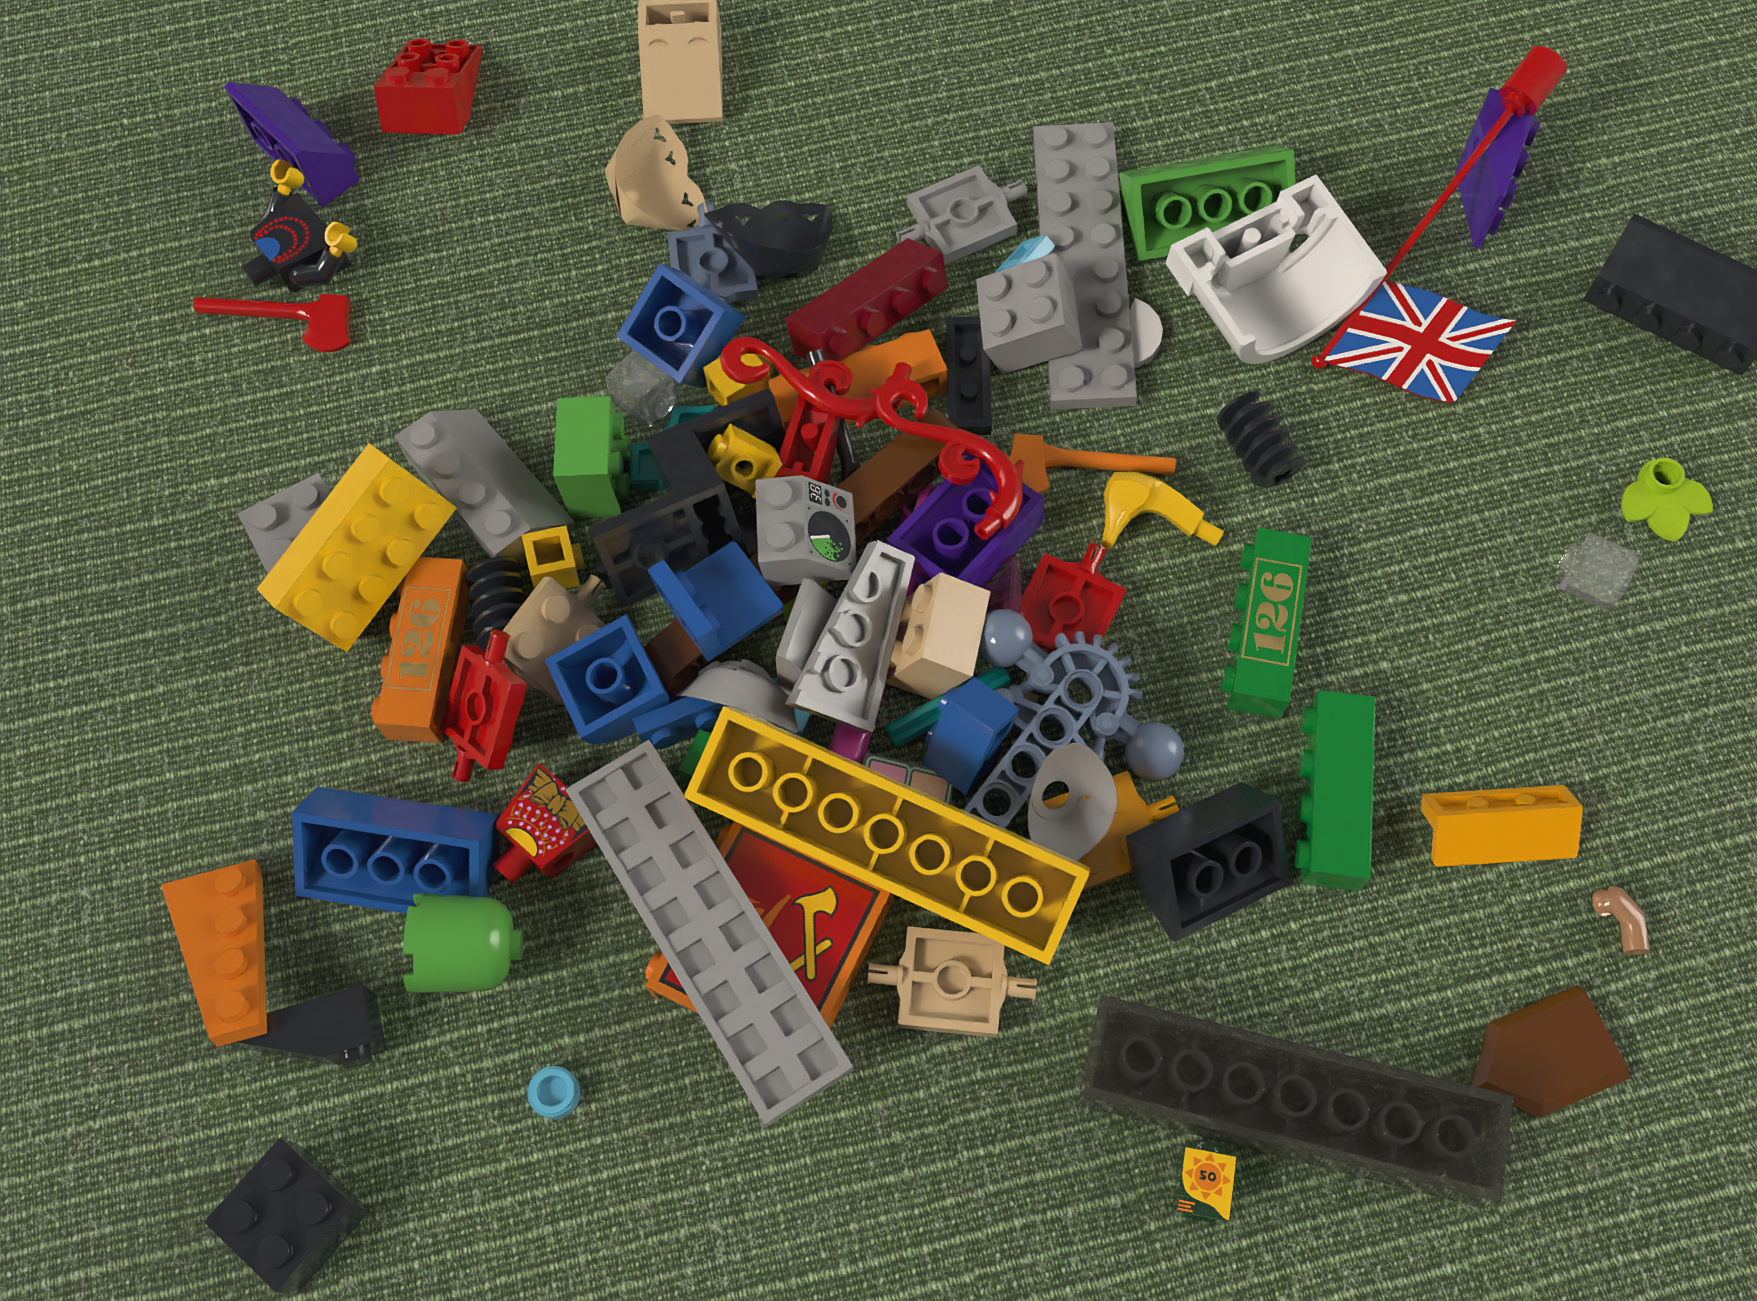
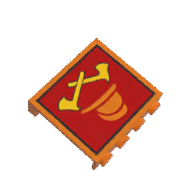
[645,821,895,1028]

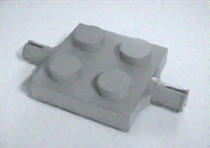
[896,165,1027,265]

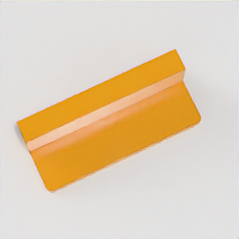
[1421,785,1583,867]

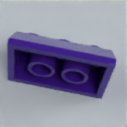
[223,82,360,207]
[887,455,1044,588]

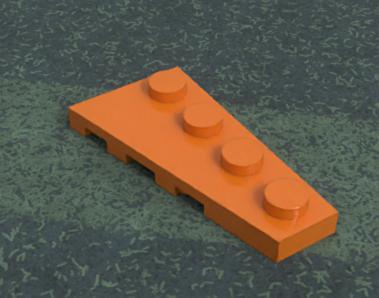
[161,859,267,1047]

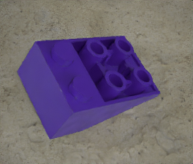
[1455,87,1540,249]

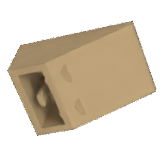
[638,0,723,124]

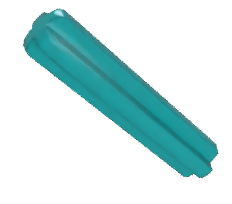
[885,666,1011,747]

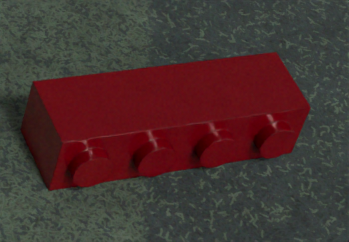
[785,238,948,362]

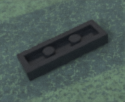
[946,317,992,435]

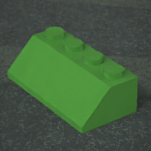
[1120,145,1296,261]

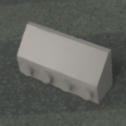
[394,409,577,567]

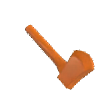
[1010,434,1176,494]

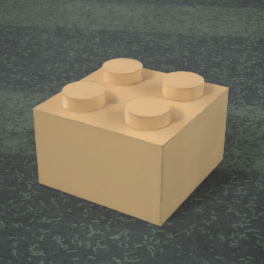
[885,572,990,700]

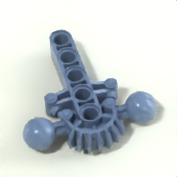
[964,609,1184,828]

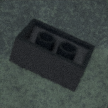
[1125,782,1291,942]

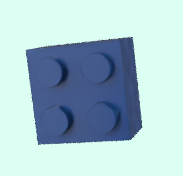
[616,263,745,388]

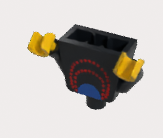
[241,159,357,292]

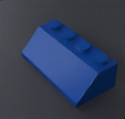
[292,786,499,914]

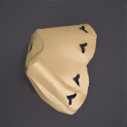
[605,115,707,231]

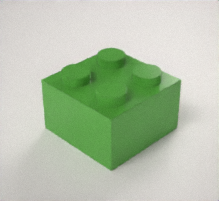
[553,396,631,518]

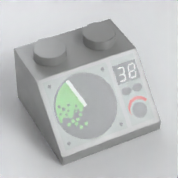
[755,475,857,587]

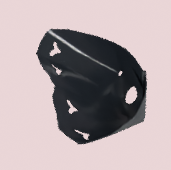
[704,200,832,279]

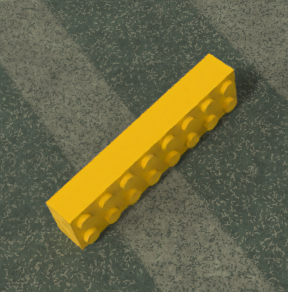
[684,706,1090,965]

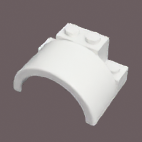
[1165,175,1387,364]

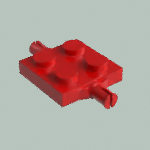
[1015,543,1127,654]
[440,630,527,782]

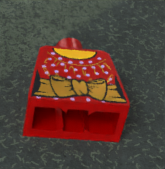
[492,763,598,884]

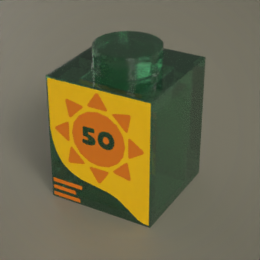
[1170,1140,1237,1225]

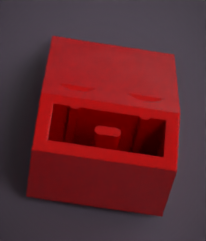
[374,38,482,135]

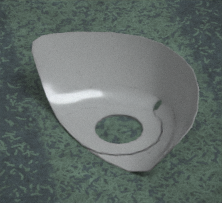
[674,665,798,733]
[1028,743,1117,861]

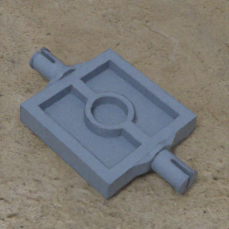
[667,202,759,304]

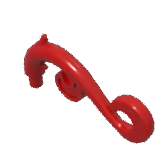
[720,337,912,428]
[875,378,1024,540]

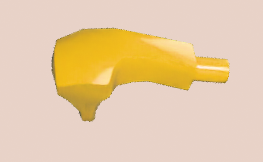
[1102,472,1224,550]

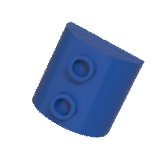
[544,615,669,744]

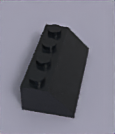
[1583,213,1757,376]

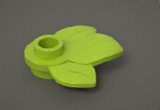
[1621,458,1713,542]

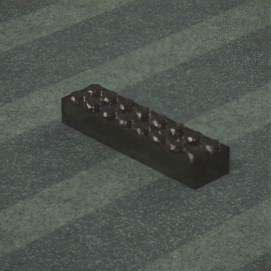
[1075,994,1514,1209]

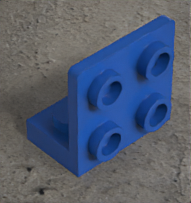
[648,542,784,662]

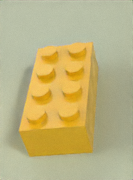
[257,443,457,652]

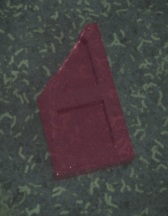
[982,554,1023,614]

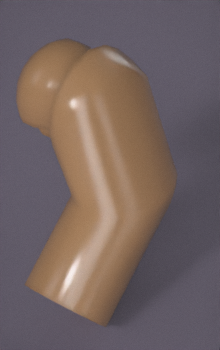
[1592,886,1650,955]

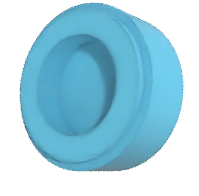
[527,1066,581,1119]

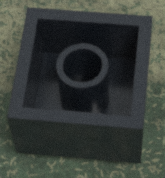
[204,1138,370,1295]

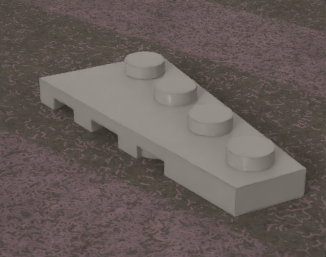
[785,541,915,733]

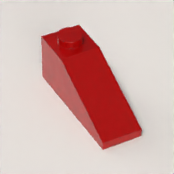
[774,394,841,485]

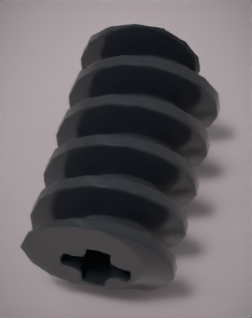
[1217,390,1307,488]
[465,556,527,651]

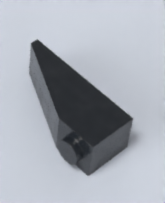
[228,985,387,1069]

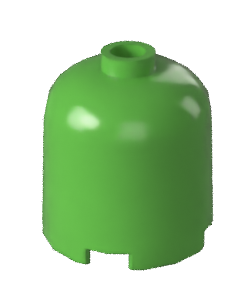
[403,893,523,993]

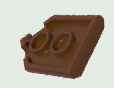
[1468,985,1630,1118]

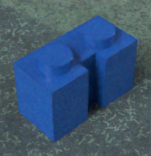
[922,677,1020,795]

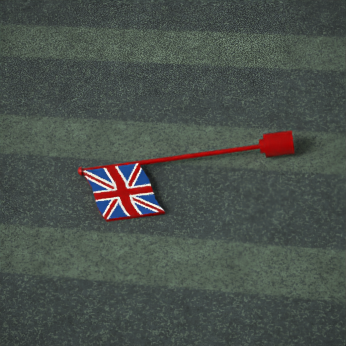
[1311,46,1567,403]

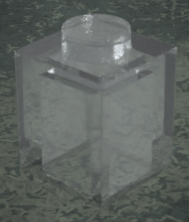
[605,350,677,427]
[1557,532,1641,611]

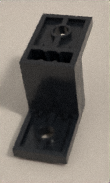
[588,388,786,608]

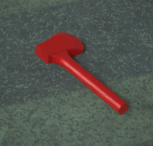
[193,294,351,353]

